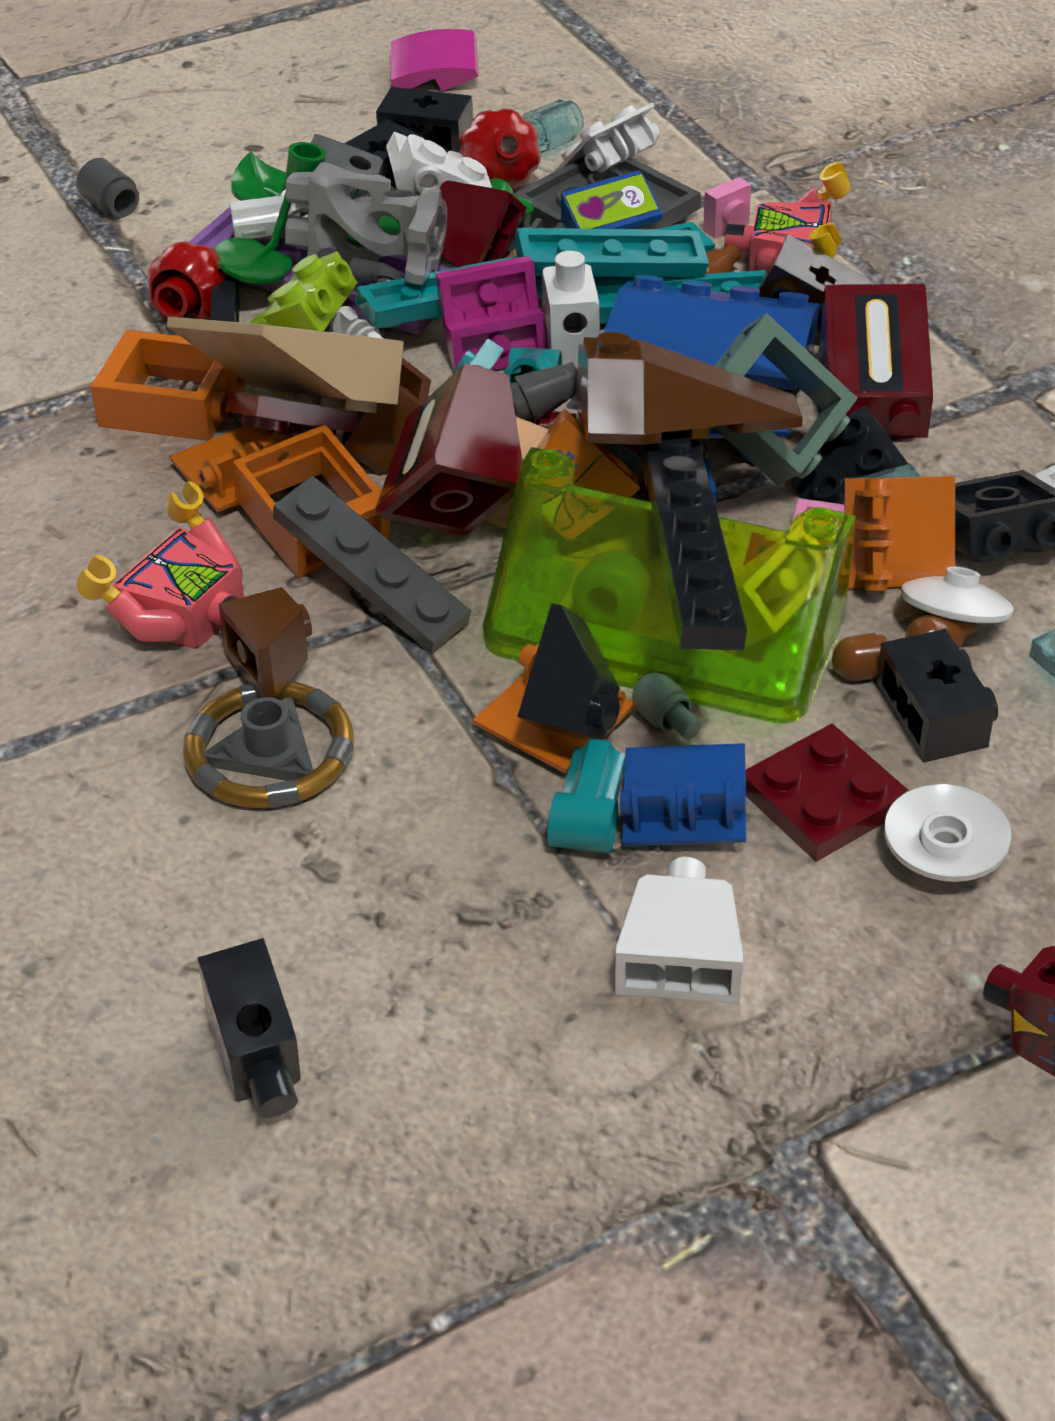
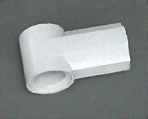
[229,189,309,242]

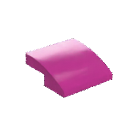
[391,29,479,92]
[435,256,548,372]

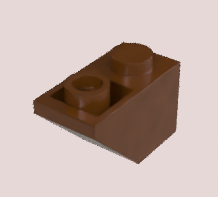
[342,358,431,476]

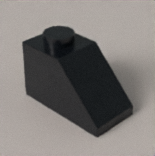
[517,603,620,741]

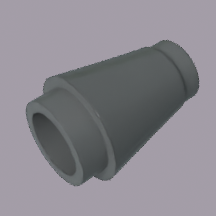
[510,362,577,423]

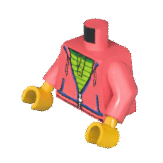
[724,162,850,271]
[77,481,244,648]

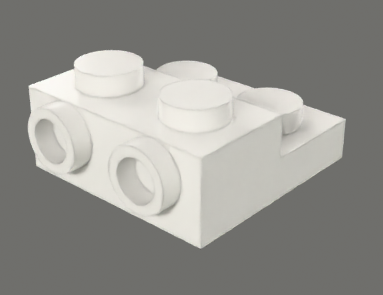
[386,131,492,196]

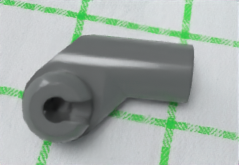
[349,257,404,285]

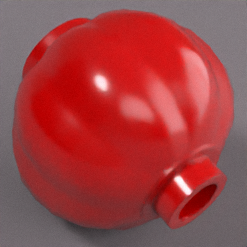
[459,108,541,190]
[147,241,227,321]

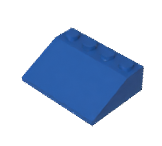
[603,275,820,390]

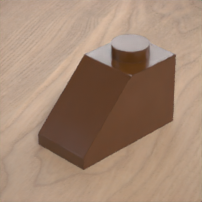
[218,587,312,698]

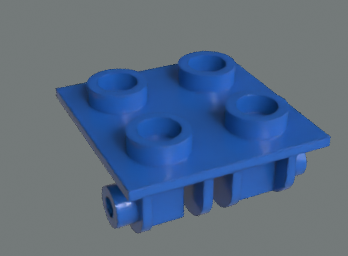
[620,743,746,846]

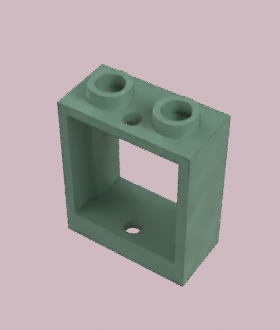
[714,313,857,485]

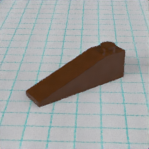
[579,332,803,445]

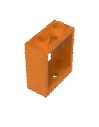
[90,329,246,441]
[233,424,390,578]

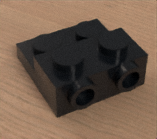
[955,470,1055,562]

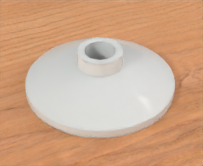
[901,567,1014,623]
[884,784,1011,882]

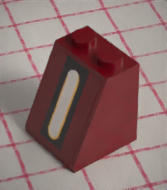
[818,284,933,438]
[376,363,527,536]

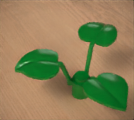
[214,142,400,284]

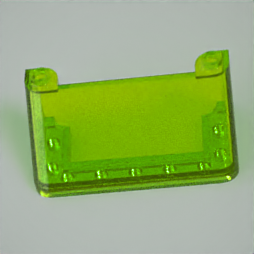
[483,447,856,724]

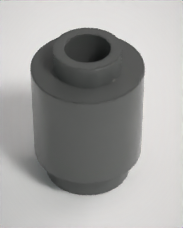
[76,158,139,218]

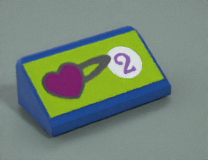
[560,171,663,229]

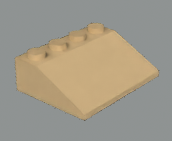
[167,317,404,413]

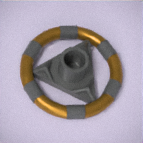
[183,681,354,809]

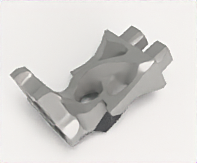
[285,162,447,285]

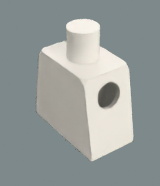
[542,251,600,369]
[615,857,743,1004]

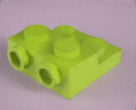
[250,251,358,331]

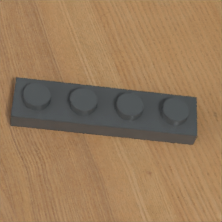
[273,475,471,654]

